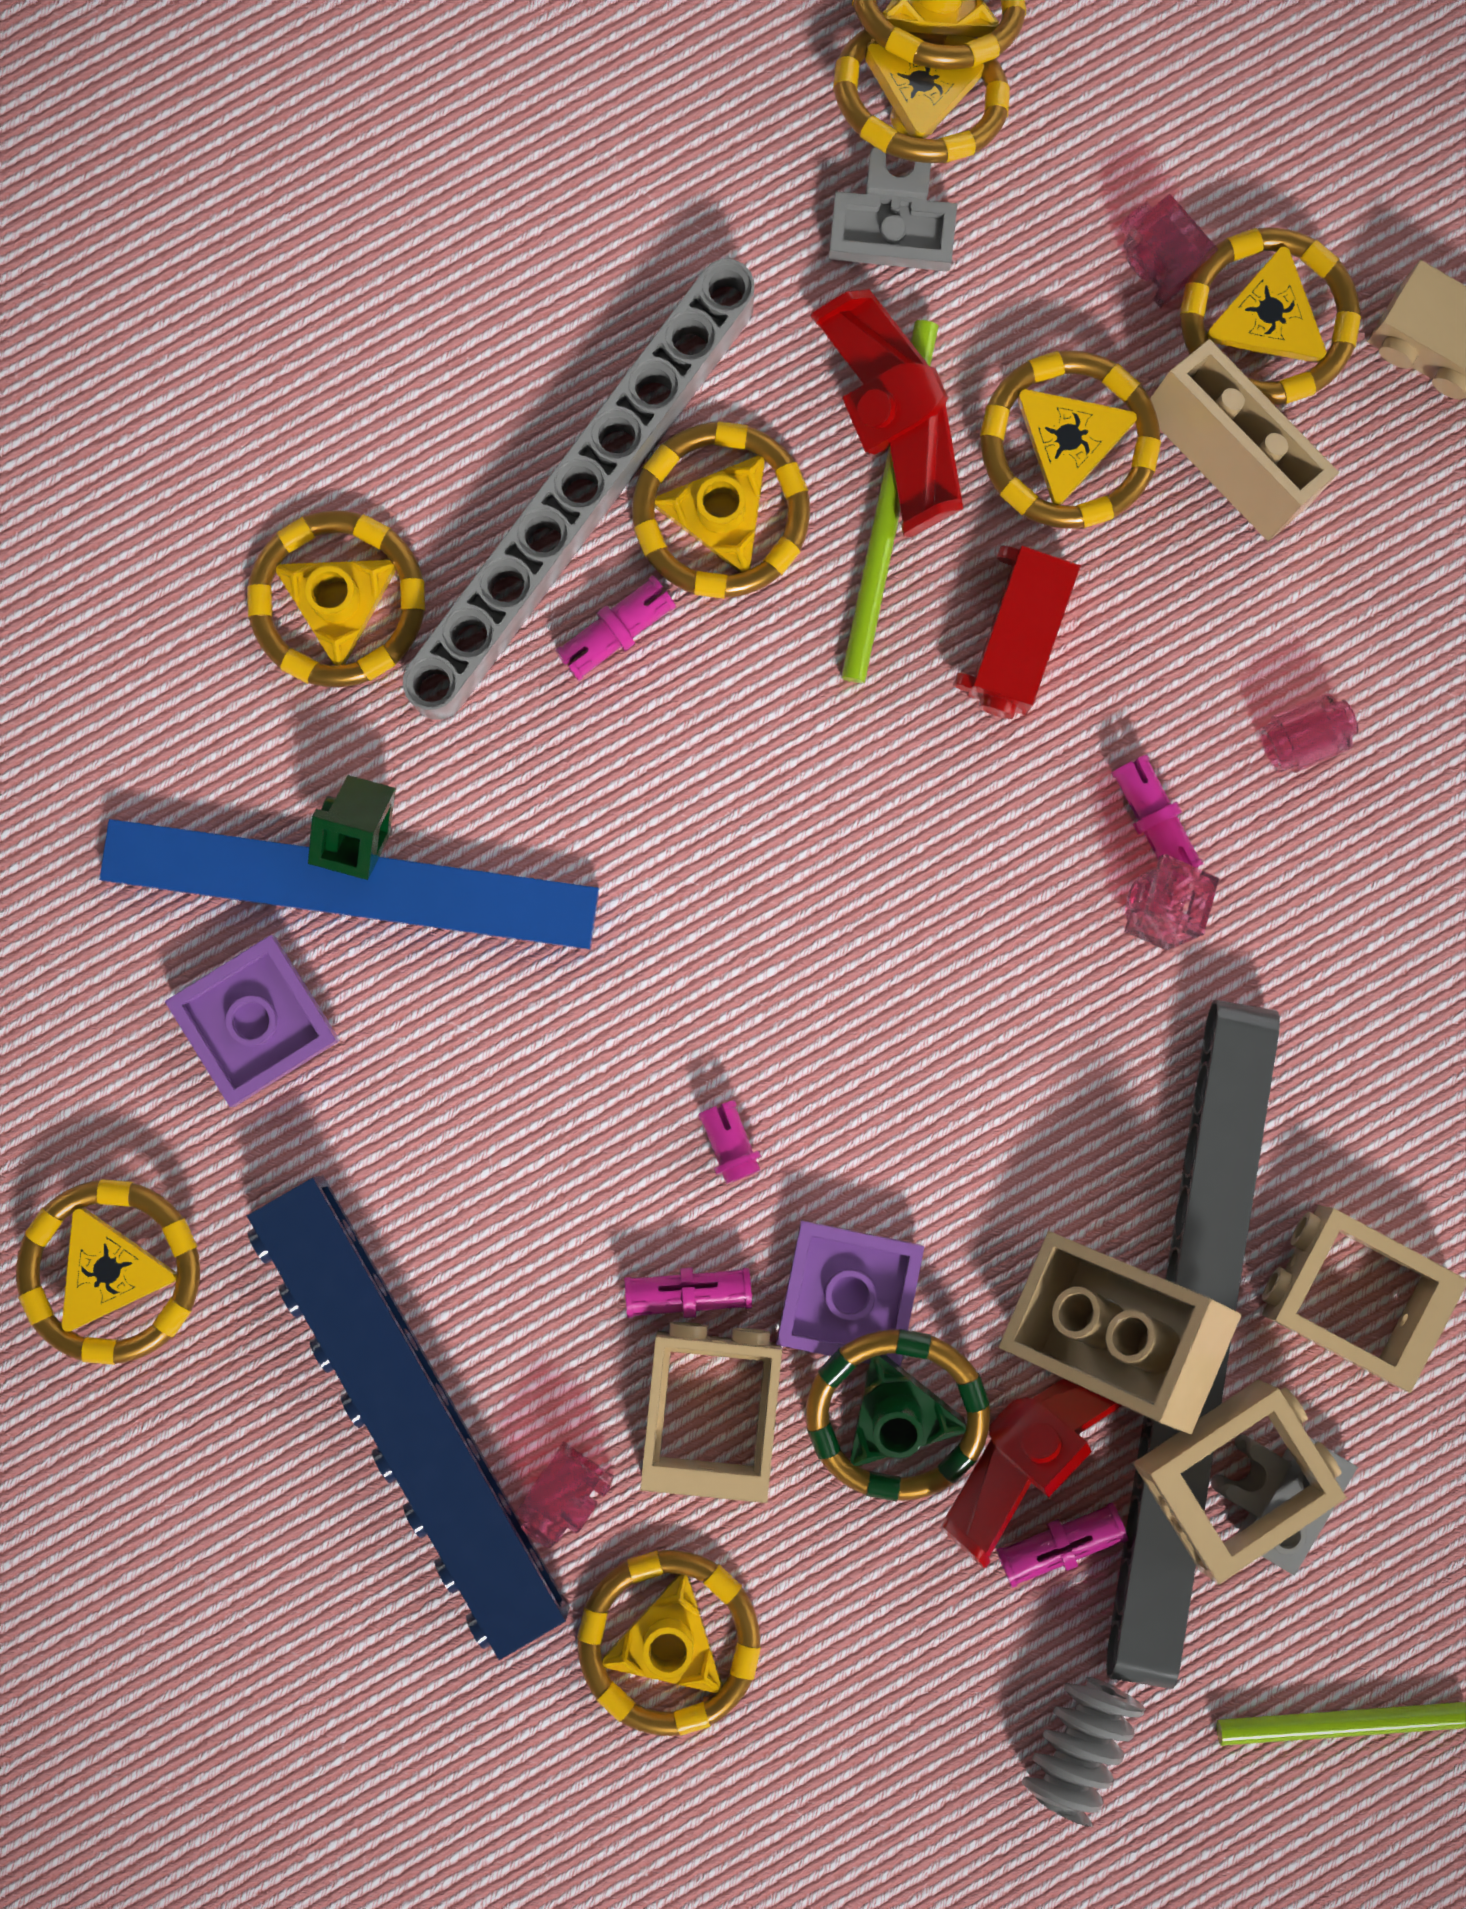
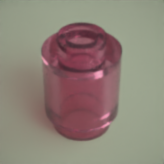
[1259,693,1359,773]

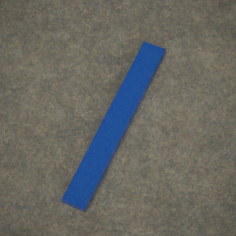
[99,819,600,950]

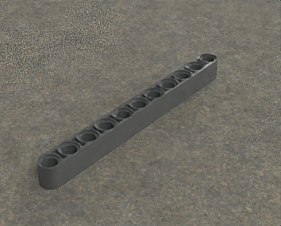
[1106,1000,1280,1689]

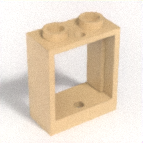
[1261,1205,1466,1393]
[640,1322,782,1503]
[1133,1380,1347,1585]

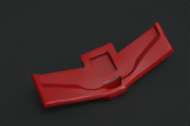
[810,289,963,538]
[939,1378,1122,1569]

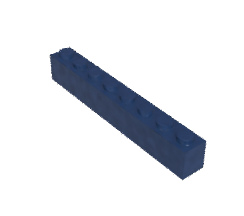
[247,1175,570,1661]

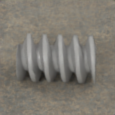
[1022,1676,1146,1827]

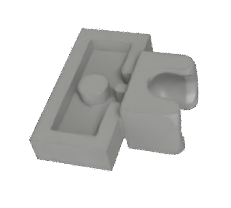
[829,147,957,272]
[1211,1434,1358,1576]

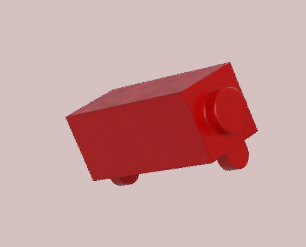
[953,545,1081,719]

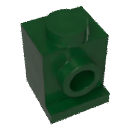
[308,775,396,880]

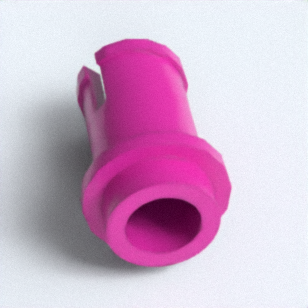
[698,1100,762,1184]

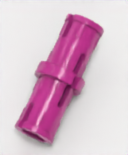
[555,576,676,681]
[1111,754,1204,882]
[624,1267,752,1318]
[996,1503,1129,1588]

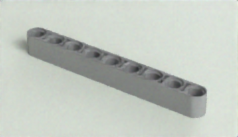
[403,259,754,720]

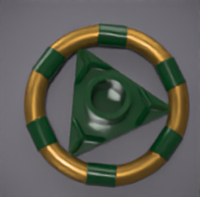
[806,1329,990,1502]

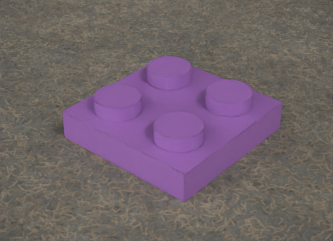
[164,935,340,1107]
[776,1220,925,1367]

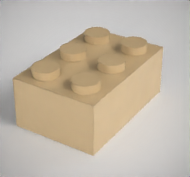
[998,1231,1242,1435]

